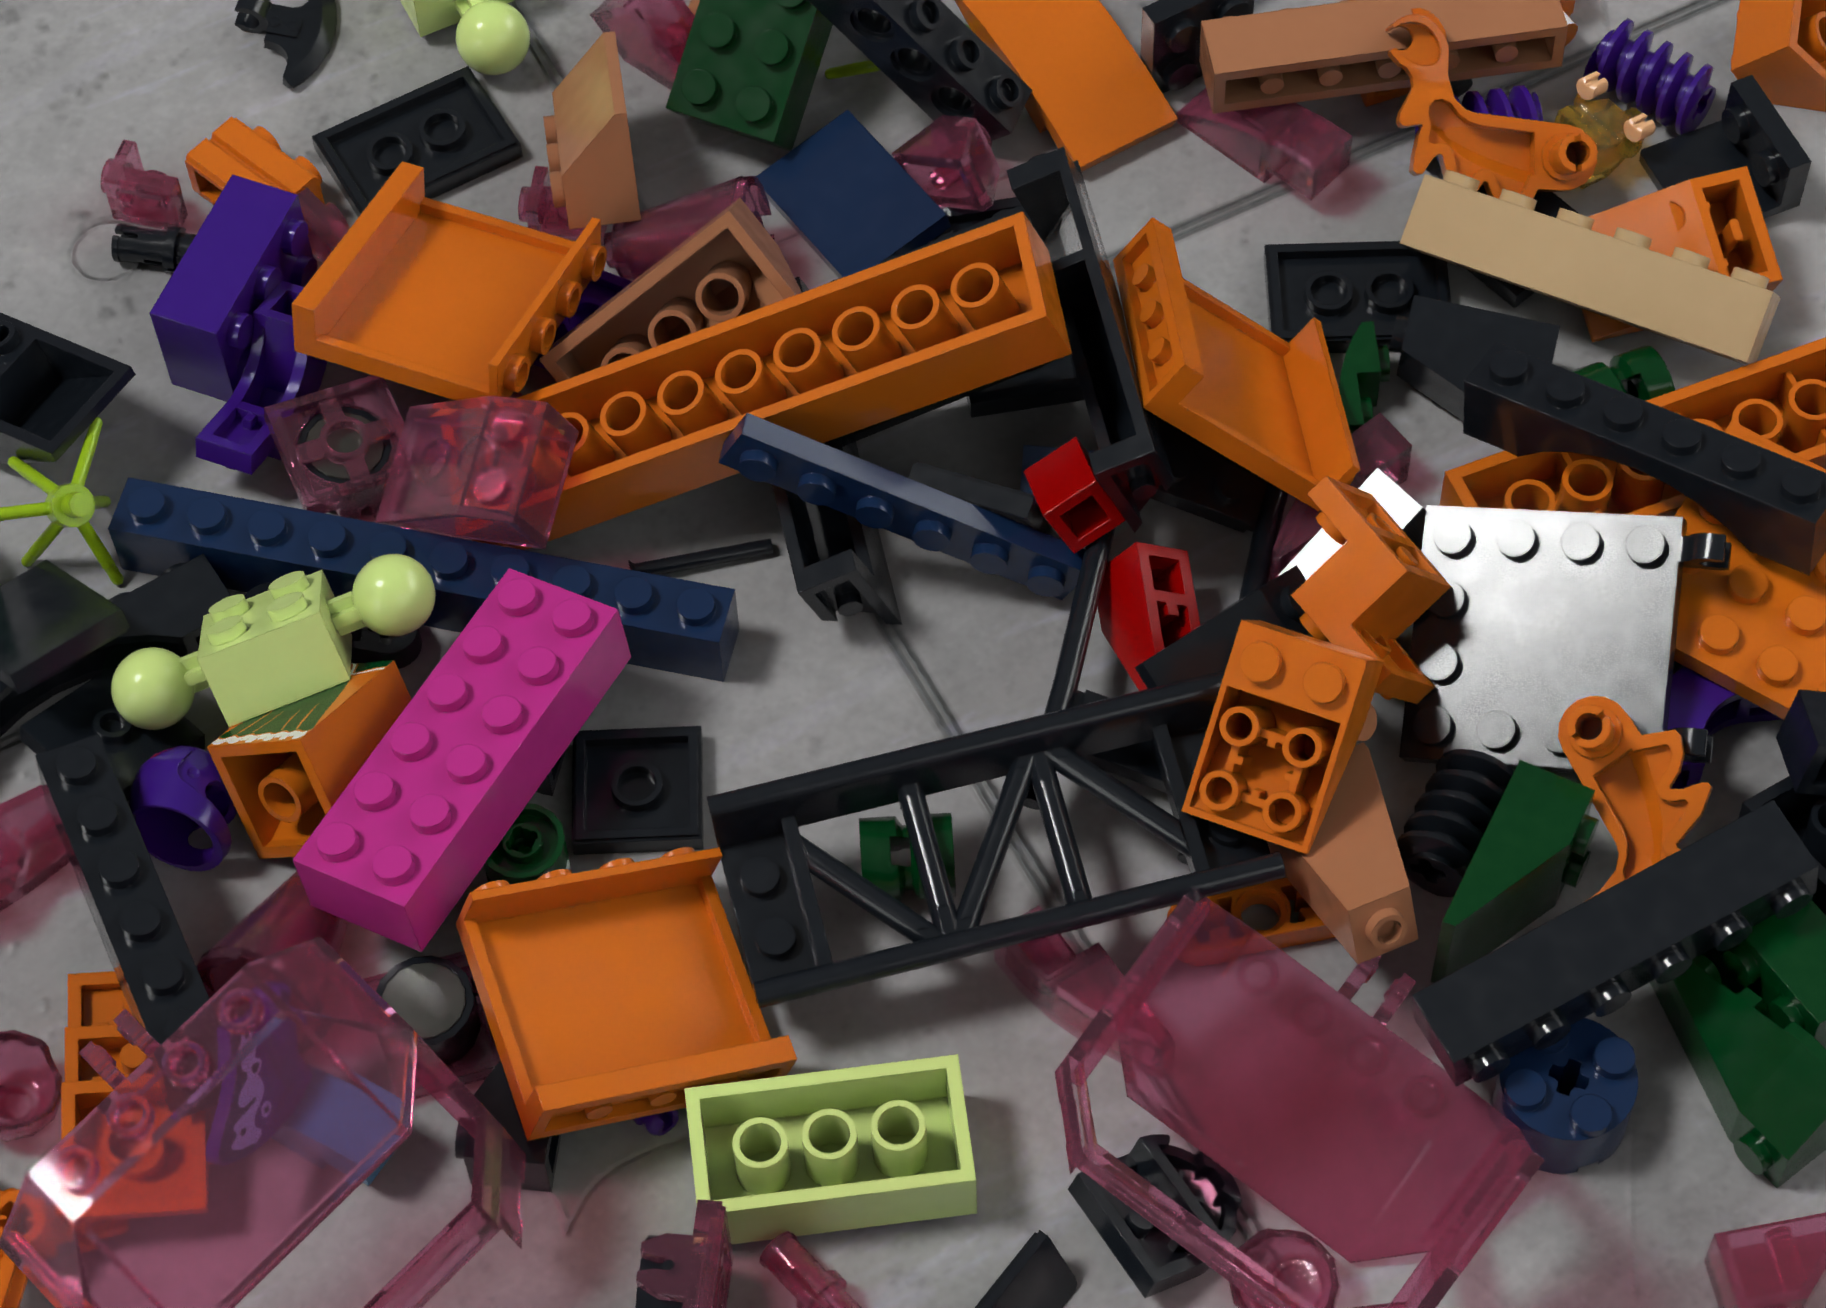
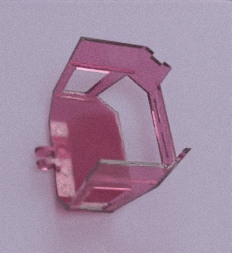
[1055,889,1545,1308]
[0,936,526,1308]

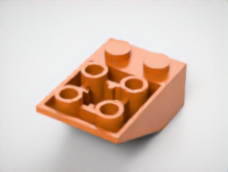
[1581,166,1783,342]
[1181,620,1384,854]

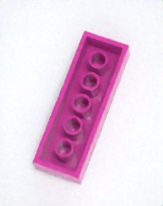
[293,568,631,952]

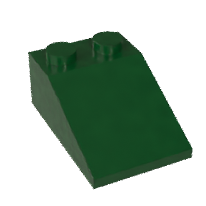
[1430,760,1599,983]

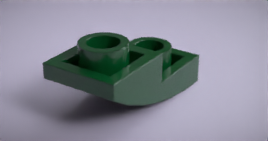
[1339,321,1390,459]

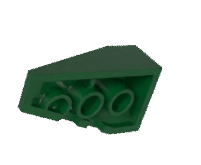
[1650,954,1826,1188]

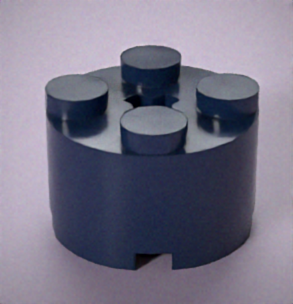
[1491,1018,1638,1174]

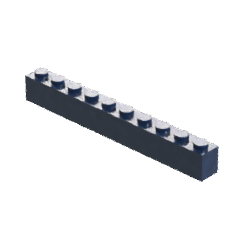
[108,477,739,682]

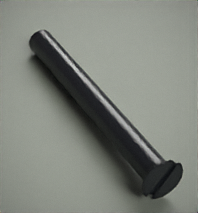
[628,538,773,575]

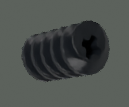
[1397,749,1514,898]

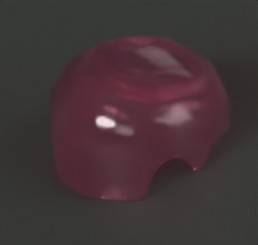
[0,1030,62,1142]
[1228,1228,1342,1308]

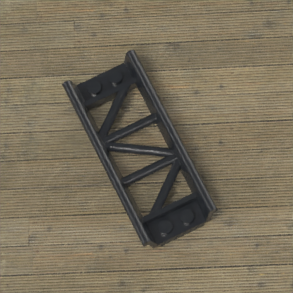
[707,670,1286,1009]

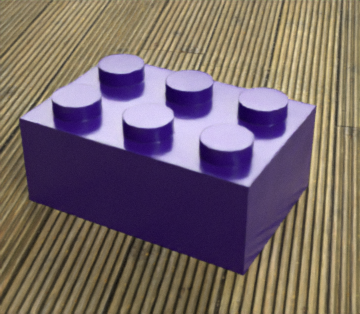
[150,174,318,402]

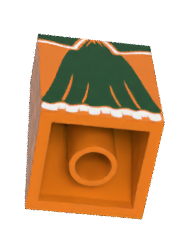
[207,660,411,859]

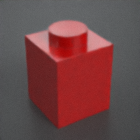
[1023,437,1126,554]

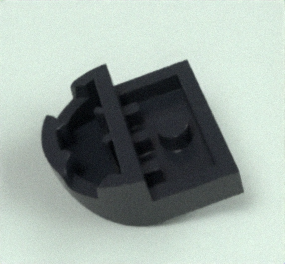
[1068,1134,1242,1298]

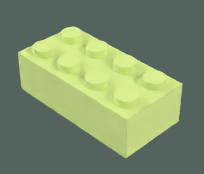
[684,1054,977,1247]

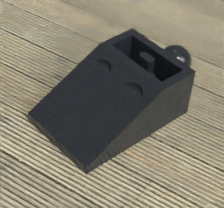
[0,313,136,464]

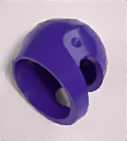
[129,745,237,872]

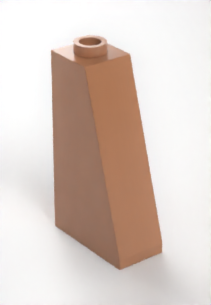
[1267,742,1419,964]

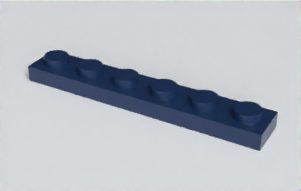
[718,413,1085,600]

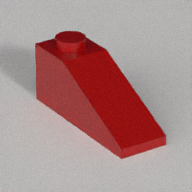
[1097,542,1200,691]

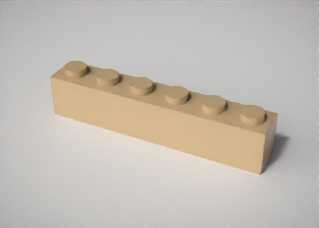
[1400,170,1781,365]

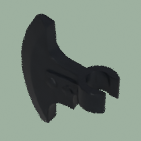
[235,0,337,89]

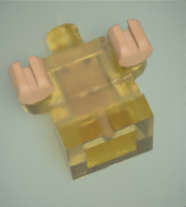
[1554,71,1656,189]

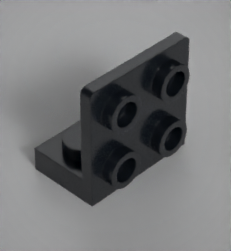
[1639,75,1812,219]

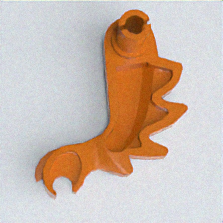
[1385,8,1598,199]
[1558,696,1713,901]

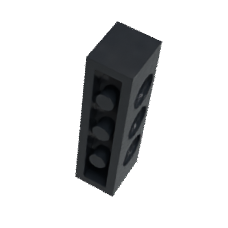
[808,0,1032,151]

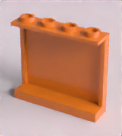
[291,161,607,414]
[1113,217,1361,511]
[455,847,797,1141]

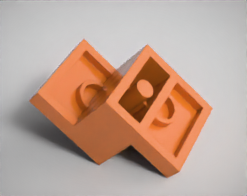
[1291,476,1451,704]

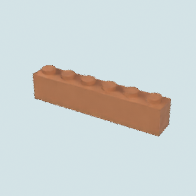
[1199,0,1568,114]

